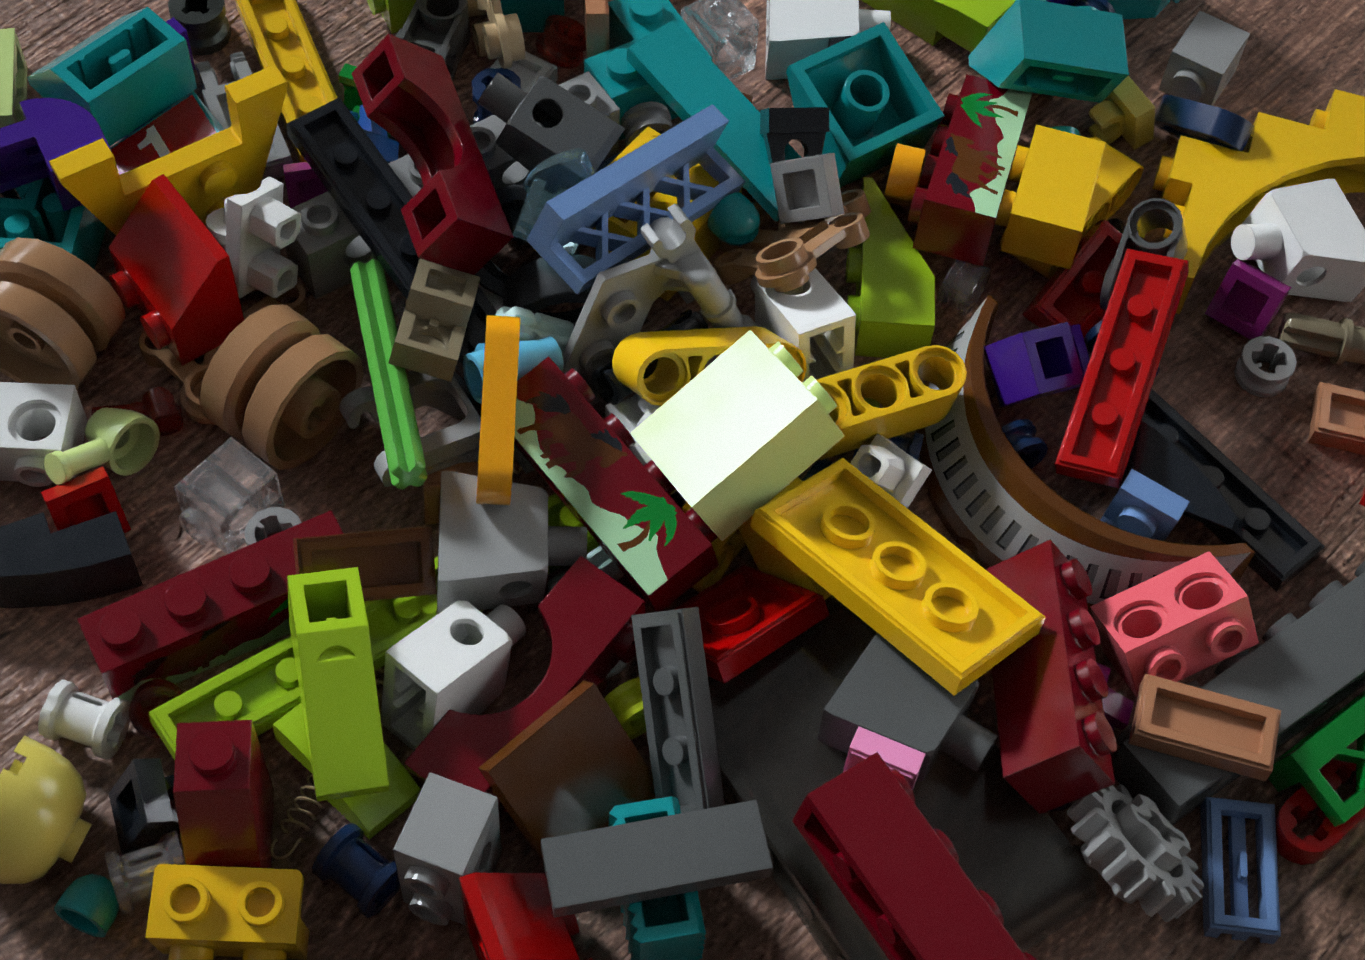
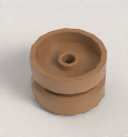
[0,237,126,390]
[199,304,364,470]

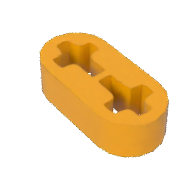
[884,143,926,207]

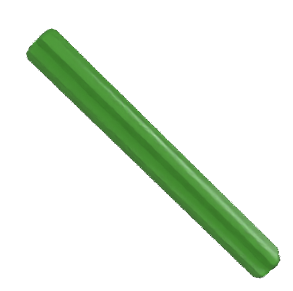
[350,259,427,490]

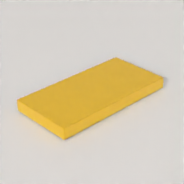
[750,458,1046,696]

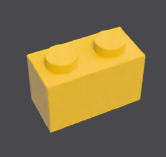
[995,124,1106,269]

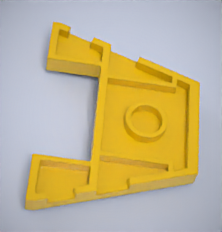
[49,64,288,235]

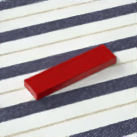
[1055,249,1189,488]

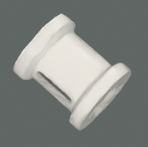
[38,679,132,759]

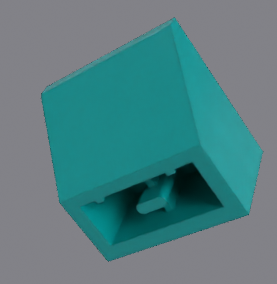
[968,0,1129,103]
[27,7,197,147]

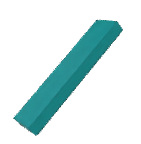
[627,19,802,222]

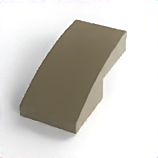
[388,259,480,382]

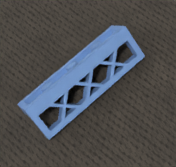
[526,104,746,295]

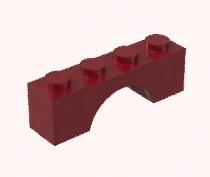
[352,33,514,275]
[404,556,646,818]

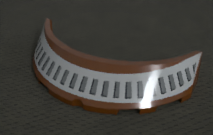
[915,295,1255,620]

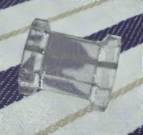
[105,830,186,914]

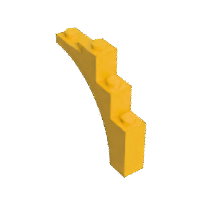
[1152,89,1365,314]

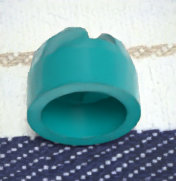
[707,192,760,246]
[54,874,120,937]

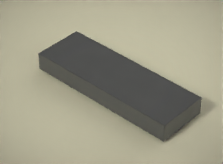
[631,607,725,813]
[541,800,773,918]

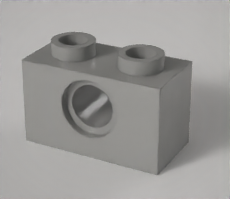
[393,772,502,925]

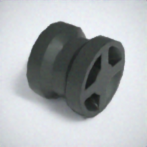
[168,0,231,56]

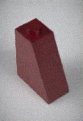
[173,720,274,868]

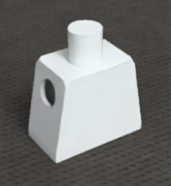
[765,0,891,80]
[1231,179,1365,302]
[750,268,856,383]
[381,600,526,751]

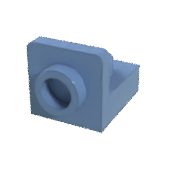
[1100,469,1190,541]

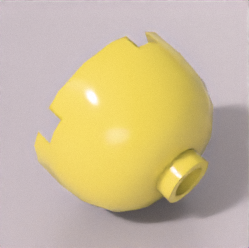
[0,735,92,884]

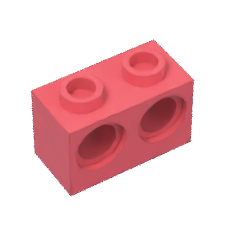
[1090,551,1259,697]

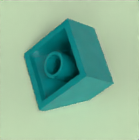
[786,22,945,188]

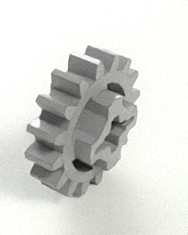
[1067,784,1204,922]

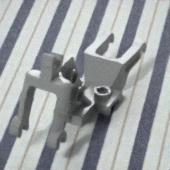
[340,204,758,487]

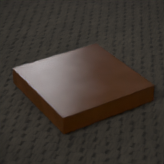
[478,681,655,866]

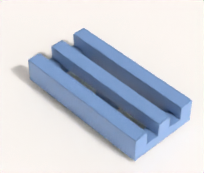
[1200,797,1281,944]

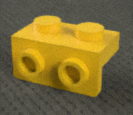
[145,864,310,960]

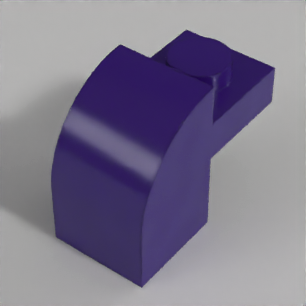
[0,98,112,211]
[984,322,1090,408]

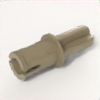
[1278,312,1365,365]

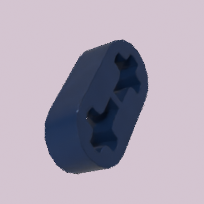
[1154,95,1254,152]

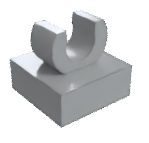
[770,153,844,224]

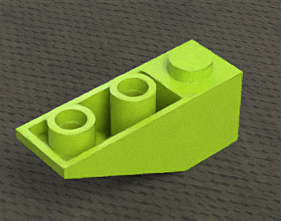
[845,177,935,358]
[287,567,389,802]

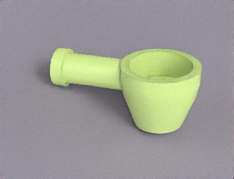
[44,407,160,485]

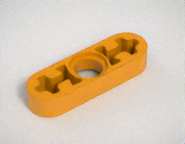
[476,315,520,506]

